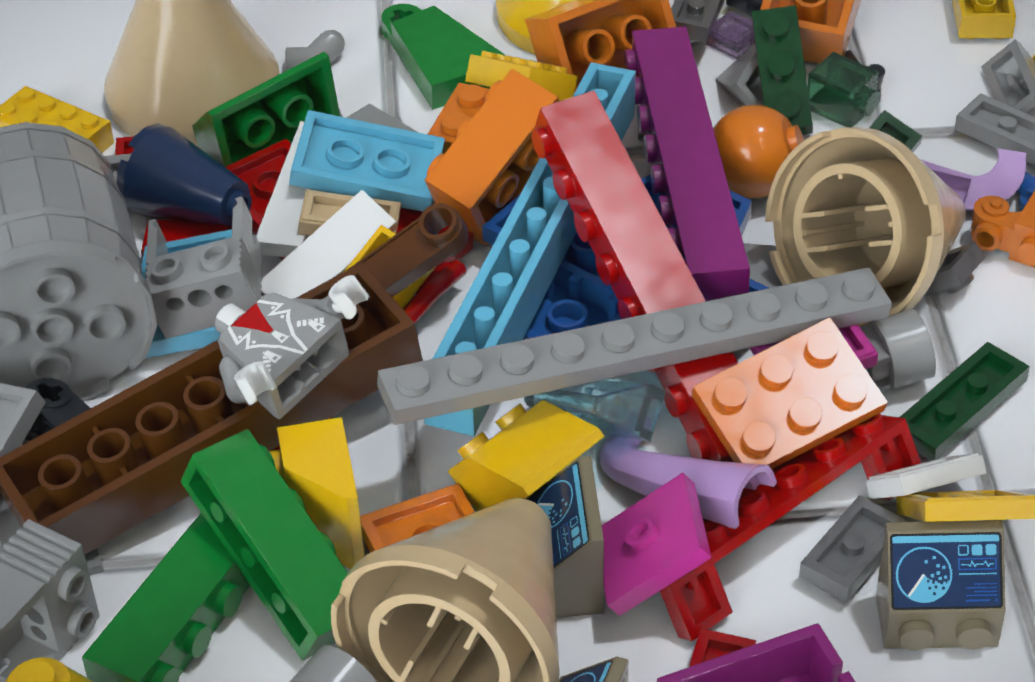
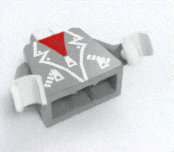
[215,275,370,420]

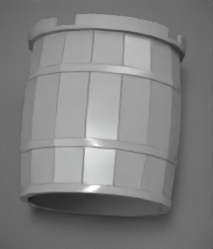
[0,122,157,401]

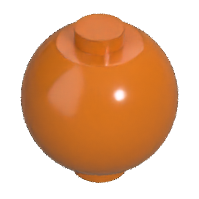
[713,105,804,198]

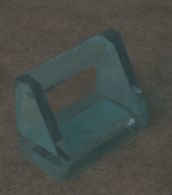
[524,378,666,442]

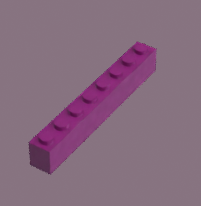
[624,26,750,301]

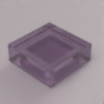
[705,11,755,59]

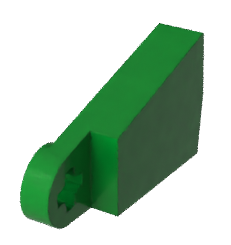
[381,4,505,110]

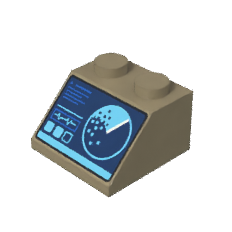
[526,456,604,617]
[876,520,1006,651]

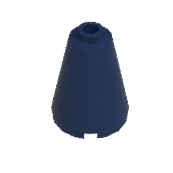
[116,123,252,226]

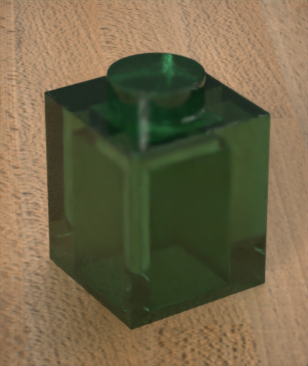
[807,52,880,127]

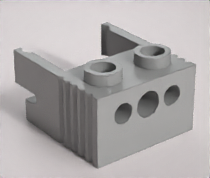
[145,197,262,339]
[0,519,100,682]

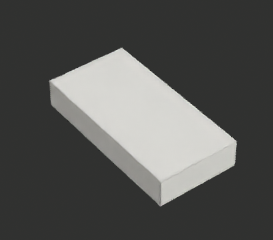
[866,453,987,499]

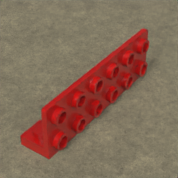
[660,413,921,642]

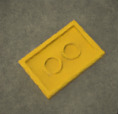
[896,490,1035,522]

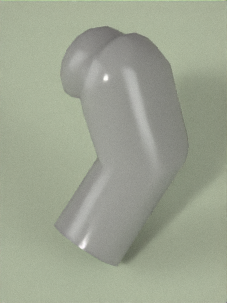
[285,30,345,69]

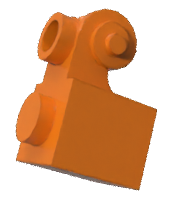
[970,190,1035,268]

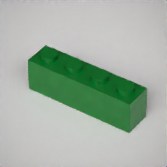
[180,429,348,661]
[82,513,251,682]

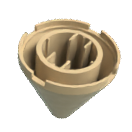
[104,0,280,146]
[765,127,966,325]
[331,498,560,682]

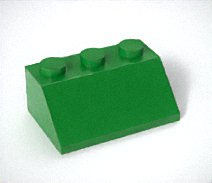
[192,52,341,167]

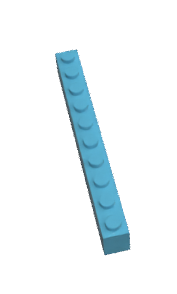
[424,62,636,437]

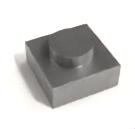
[925,242,985,296]

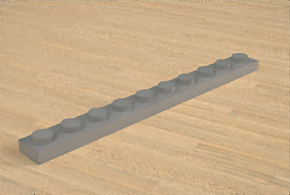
[377,267,892,425]

